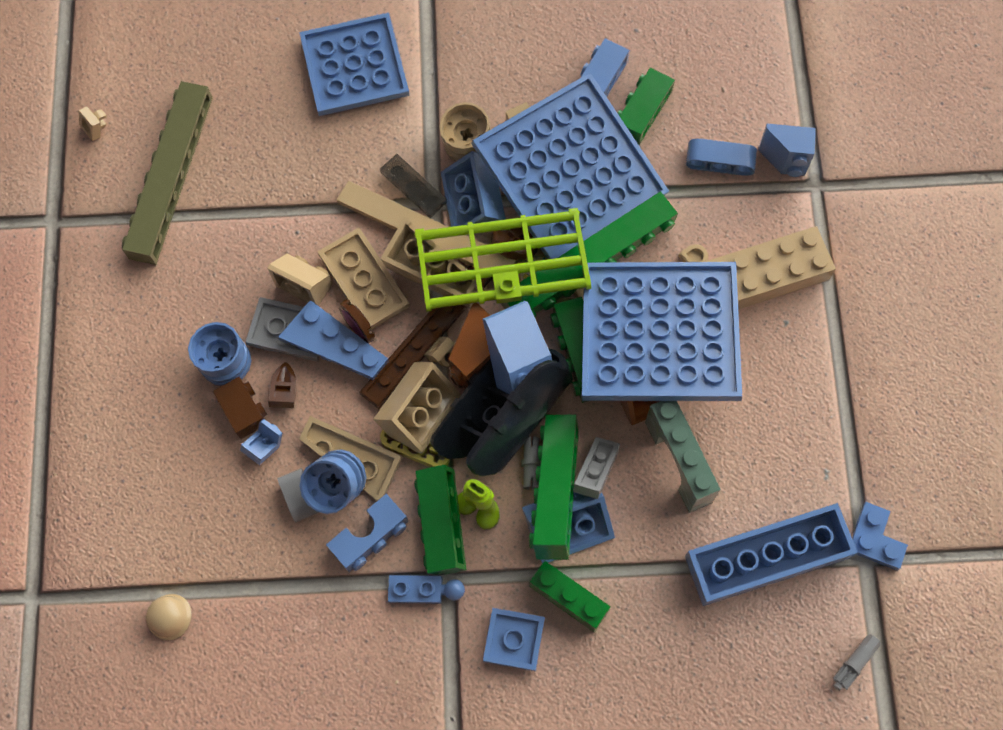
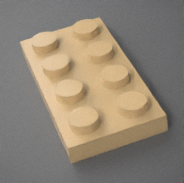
[317,228,410,331]

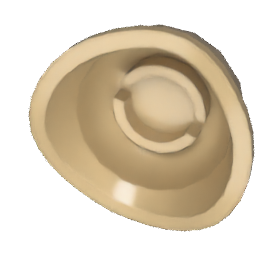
[146,594,192,641]

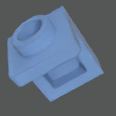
[240,419,282,465]

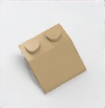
[267,254,332,306]

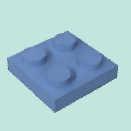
[483,608,545,672]

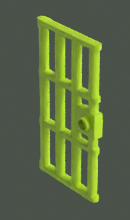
[414,208,592,312]

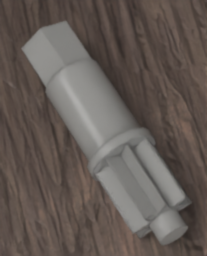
[833,634,881,691]

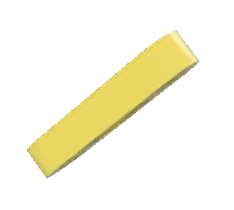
[380,430,450,467]

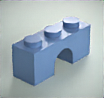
[326,493,409,572]

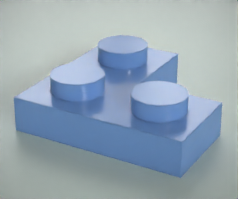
[852,502,908,571]

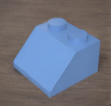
[758,124,816,177]

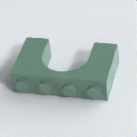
[645,401,721,513]

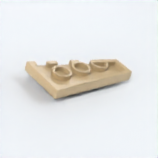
[299,416,403,501]

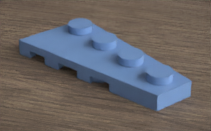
[278,300,388,380]

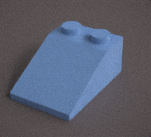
[483,301,552,394]

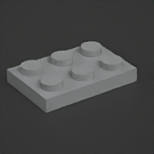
[245,297,331,362]

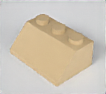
[373,362,461,453]

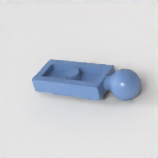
[388,575,465,604]

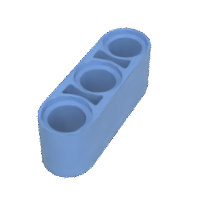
[686,138,757,176]

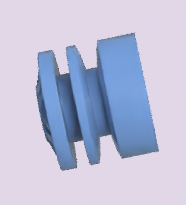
[188,322,252,386]
[299,449,367,514]

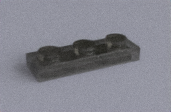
[380,154,447,218]

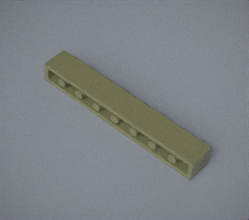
[122,81,213,265]

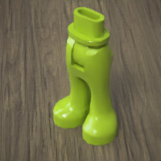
[458,479,500,530]

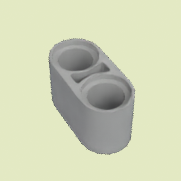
[277,468,319,522]

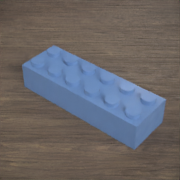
[685,503,858,606]

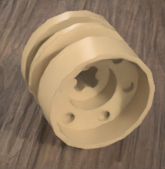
[439,102,491,162]

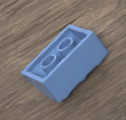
[441,151,506,227]
[522,492,615,563]

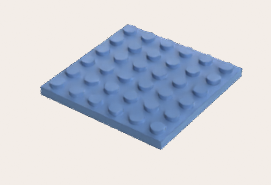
[471,73,669,259]
[582,262,742,401]

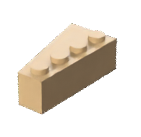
[381,217,483,309]

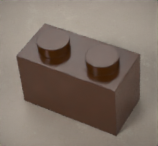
[213,376,268,439]

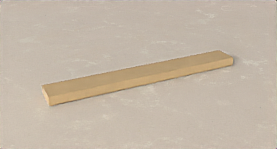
[337,181,517,269]

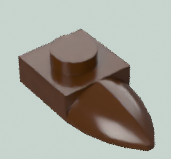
[268,362,296,408]

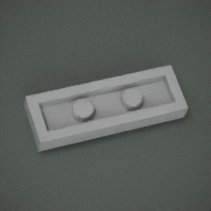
[573,437,620,499]

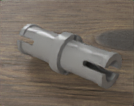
[521,436,541,490]

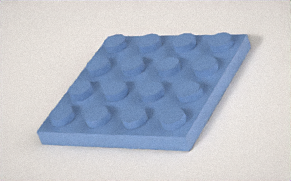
[299,13,410,116]

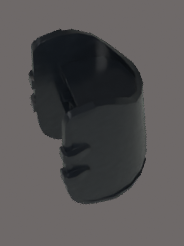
[430,348,573,476]

